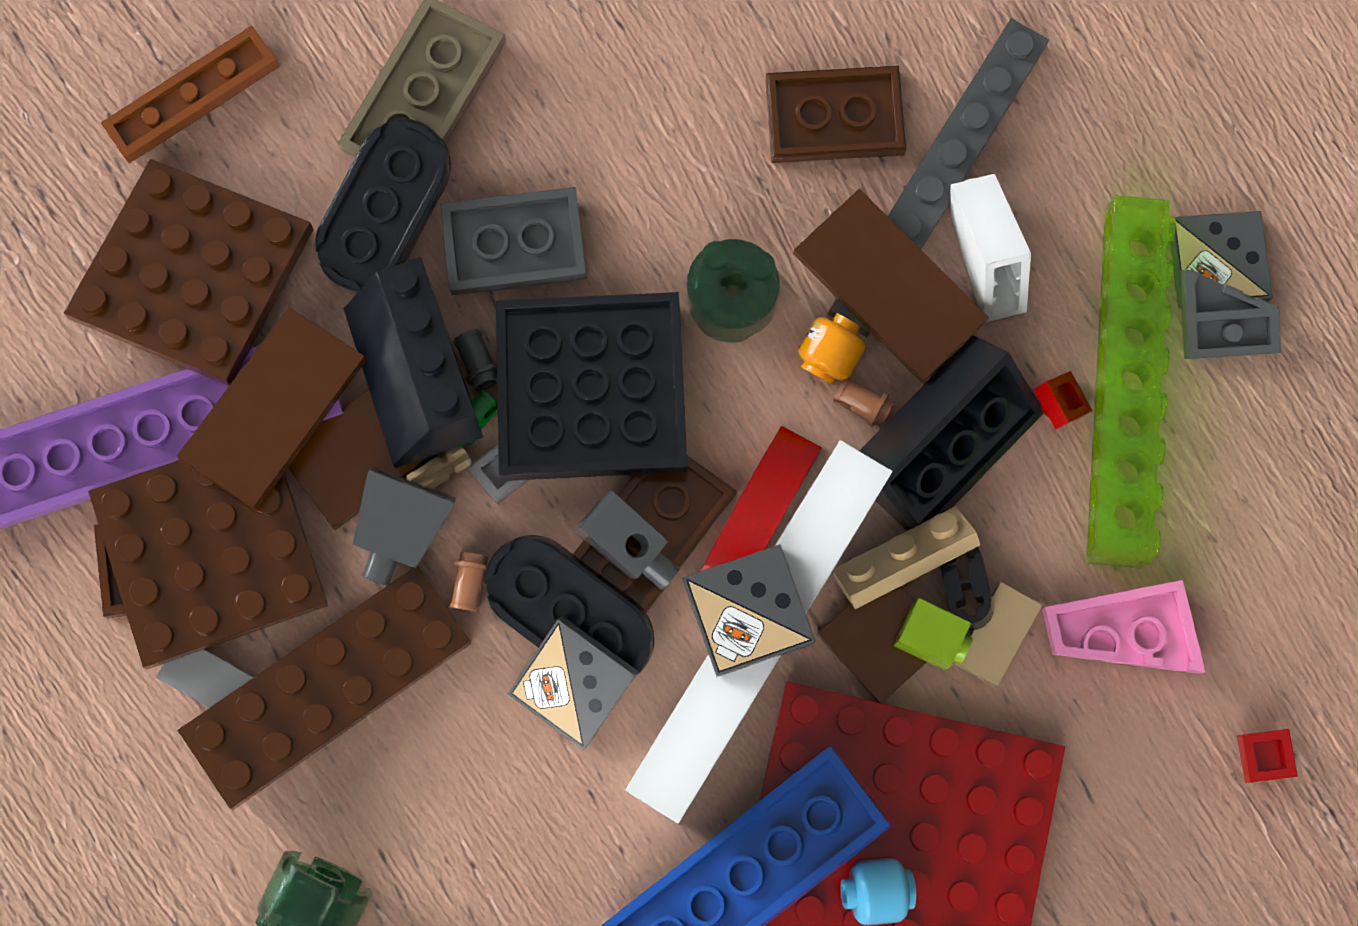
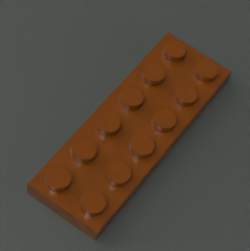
[177,566,471,810]

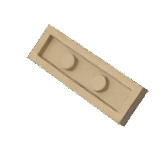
[832,506,981,609]

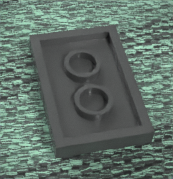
[440,187,587,295]

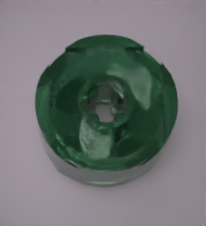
[686,239,780,343]
[255,850,373,926]

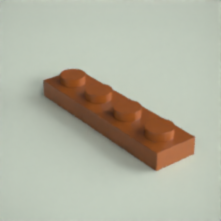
[101,26,280,164]

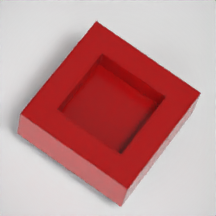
[1033,371,1093,430]
[1237,729,1298,783]

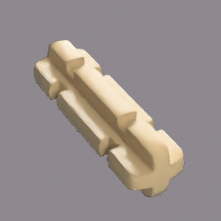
[406,446,472,489]

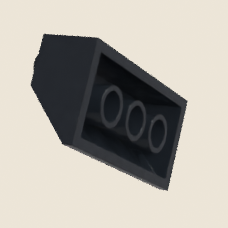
[343,257,484,469]
[859,335,1044,531]

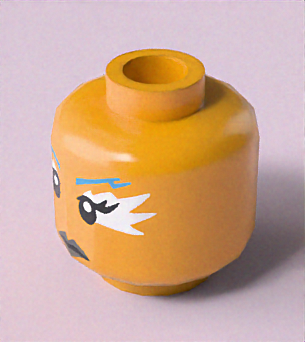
[798,313,867,385]

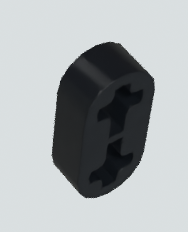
[940,547,994,630]

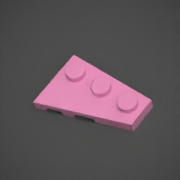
[1042,580,1206,674]

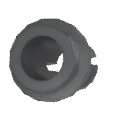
[453,329,497,391]

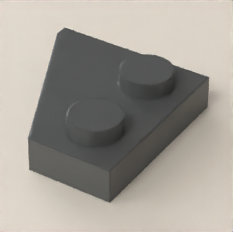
[1180,270,1281,359]

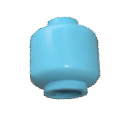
[840,858,916,925]

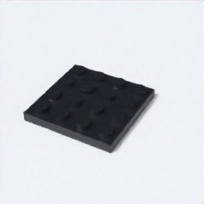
[496,292,688,481]

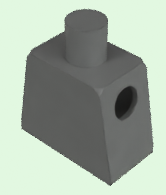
[353,466,456,585]
[573,490,680,590]

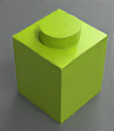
[893,598,973,671]

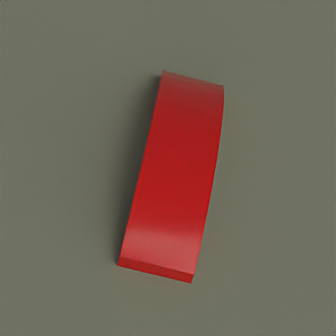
[700,426,822,572]

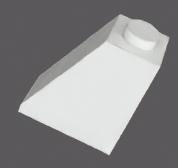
[950,174,1031,323]

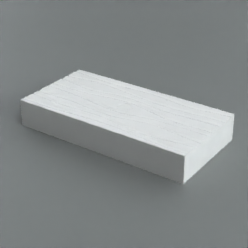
[625,440,893,824]

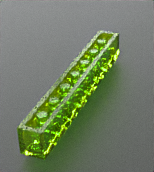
[1086,195,1176,569]

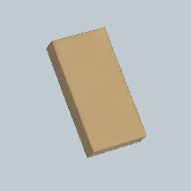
[954,582,1042,688]

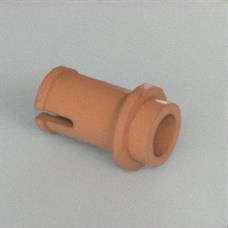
[833,378,895,427]
[449,552,488,613]

